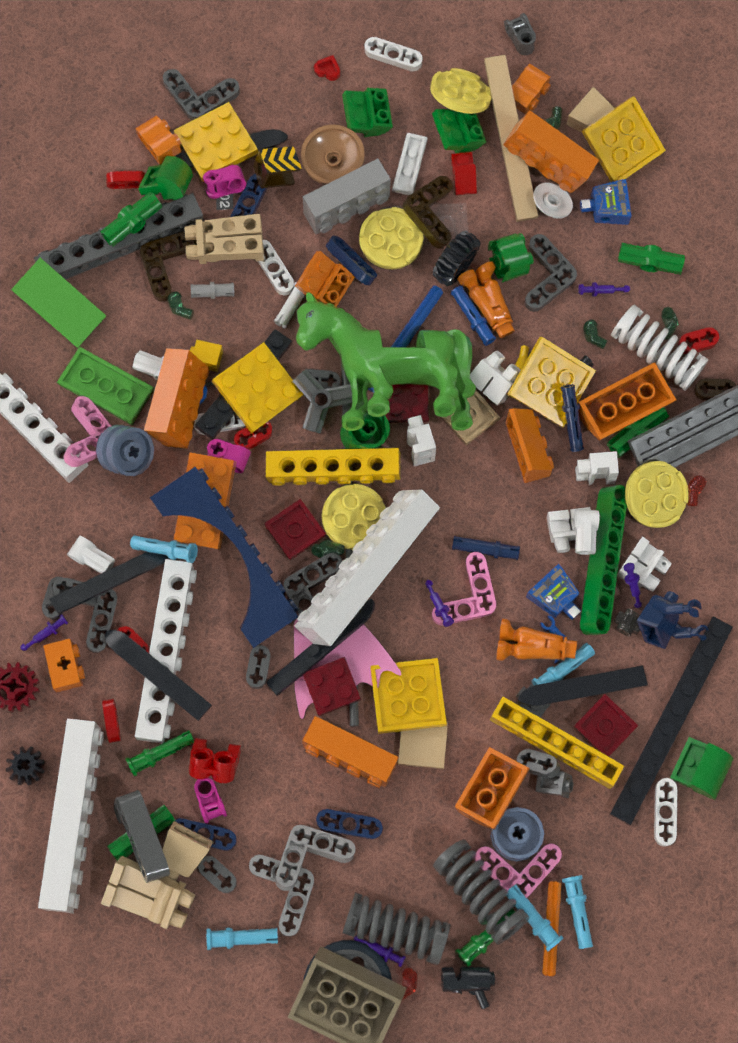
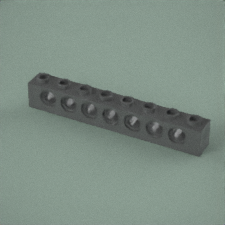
[34,193,204,280]

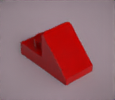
[451,152,477,195]

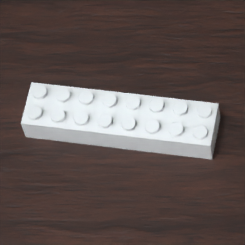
[294,489,440,646]
[38,719,104,913]

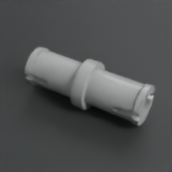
[191,282,234,299]

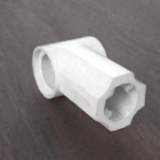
[132,350,164,380]
[574,509,599,555]
[67,536,115,574]

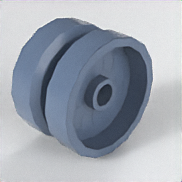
[96,425,154,476]
[490,807,544,862]

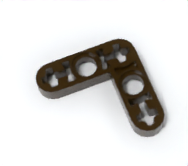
[403,176,453,249]
[140,231,197,302]

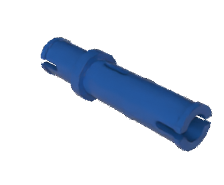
[451,286,496,346]

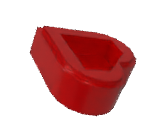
[314,55,340,81]

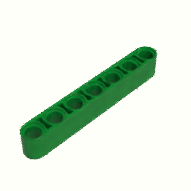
[580,485,627,635]

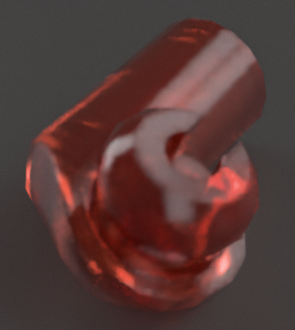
[687,475,706,506]
[402,968,418,1001]

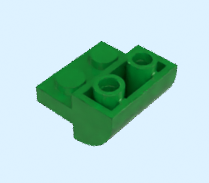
[342,88,393,137]
[432,109,486,153]
[138,156,193,200]
[670,737,734,800]

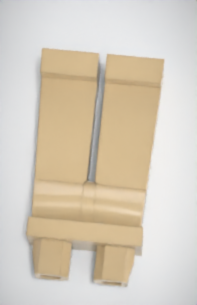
[185,214,264,264]
[101,856,195,929]

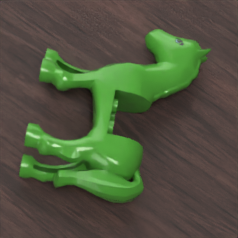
[296,292,476,431]

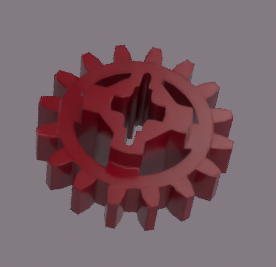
[0,662,40,713]

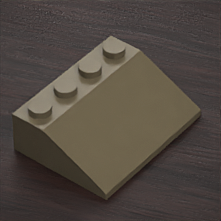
[288,946,406,1043]

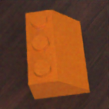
[505,408,554,483]
[455,747,529,830]

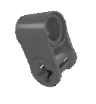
[504,13,536,56]

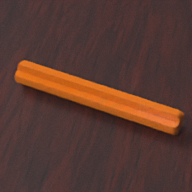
[542,881,561,976]

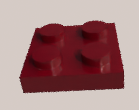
[385,384,429,423]
[264,499,326,561]
[303,657,362,717]
[573,694,638,757]

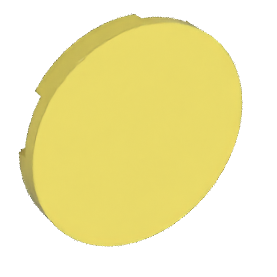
[430,68,492,113]
[359,207,424,269]
[625,461,689,528]
[322,484,386,550]

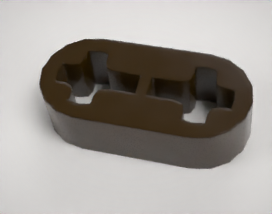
[694,378,736,400]

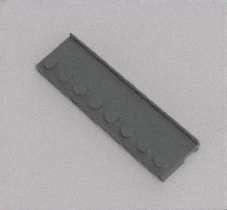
[628,385,738,468]

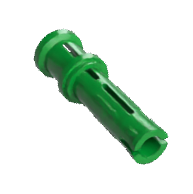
[125,730,194,777]
[455,909,515,967]

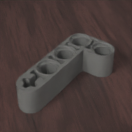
[113,790,170,883]

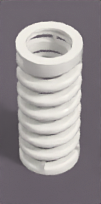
[611,305,709,391]

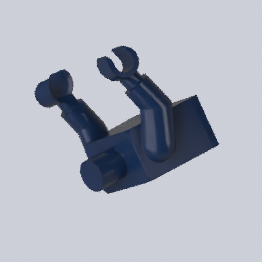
[637,591,709,649]

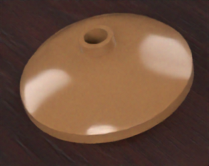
[301,125,365,185]

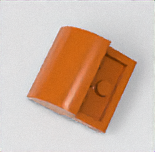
[295,251,355,307]

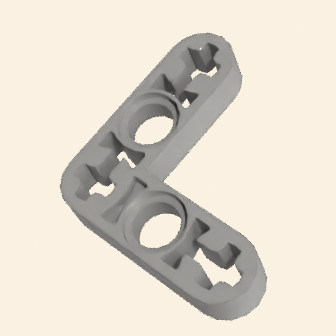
[275,825,356,891]
[249,855,314,936]

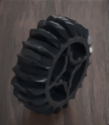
[433,231,481,286]

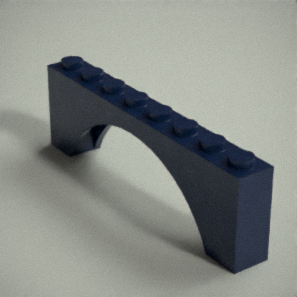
[150,467,299,648]

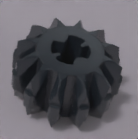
[6,746,46,786]

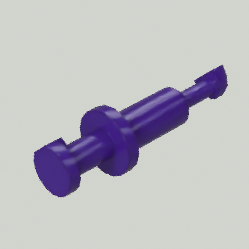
[579,282,630,297]
[623,563,642,608]
[425,580,454,627]
[20,614,68,651]
[353,935,406,967]

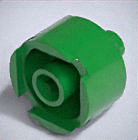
[488,233,534,282]
[340,413,390,449]

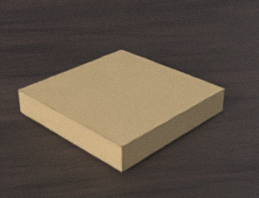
[442,390,500,445]
[398,723,448,769]

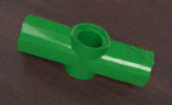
[100,192,162,247]
[618,243,685,275]
[606,407,669,458]
[107,805,176,861]

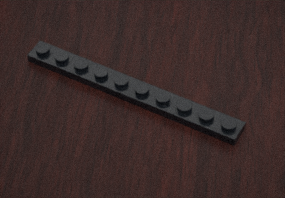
[609,616,733,826]

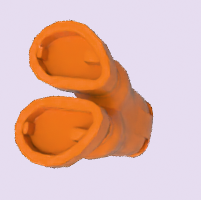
[457,261,515,338]
[496,618,577,661]

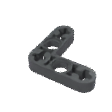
[163,69,240,120]
[525,234,577,312]
[284,553,342,615]
[52,577,117,653]

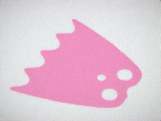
[294,619,401,719]

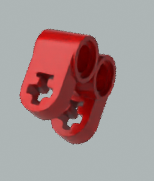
[189,738,241,783]

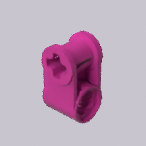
[203,165,246,199]
[207,439,251,474]
[194,778,227,824]

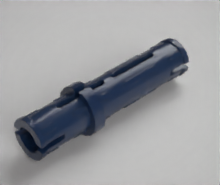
[561,384,584,452]
[452,536,520,560]

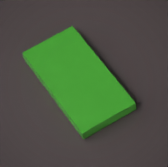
[11,258,106,348]
[57,347,155,425]

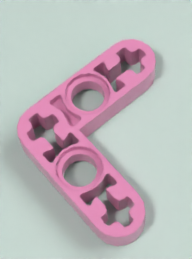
[63,396,111,467]
[432,552,496,625]
[474,844,562,898]

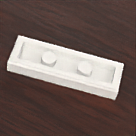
[392,133,428,195]

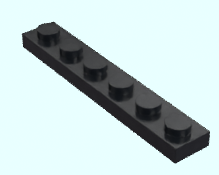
[195,329,292,440]

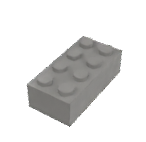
[303,159,391,234]

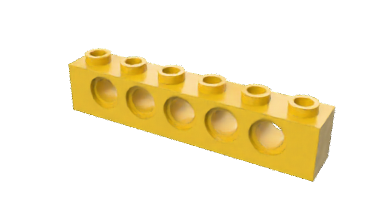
[266,448,401,486]
[490,697,624,789]

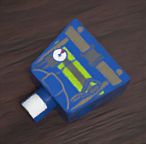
[580,179,631,225]
[526,564,581,620]

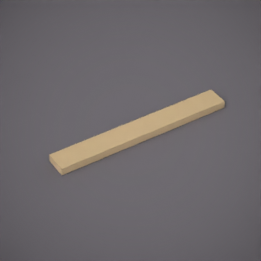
[484,55,538,222]

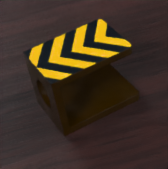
[253,146,301,189]

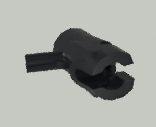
[441,967,495,1009]

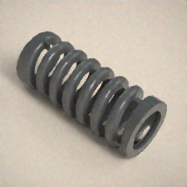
[433,839,529,945]
[342,892,451,965]

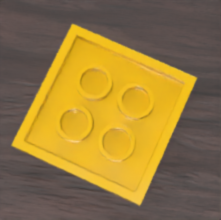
[581,96,666,182]
[173,102,258,182]
[507,337,596,428]
[212,342,304,434]
[370,658,447,734]

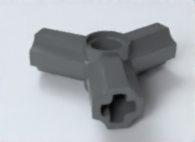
[292,369,352,434]

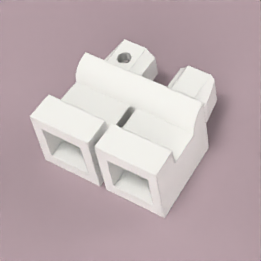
[470,351,521,405]
[407,415,436,466]
[575,451,619,485]
[546,507,591,553]
[617,536,672,592]

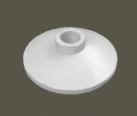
[533,183,573,218]

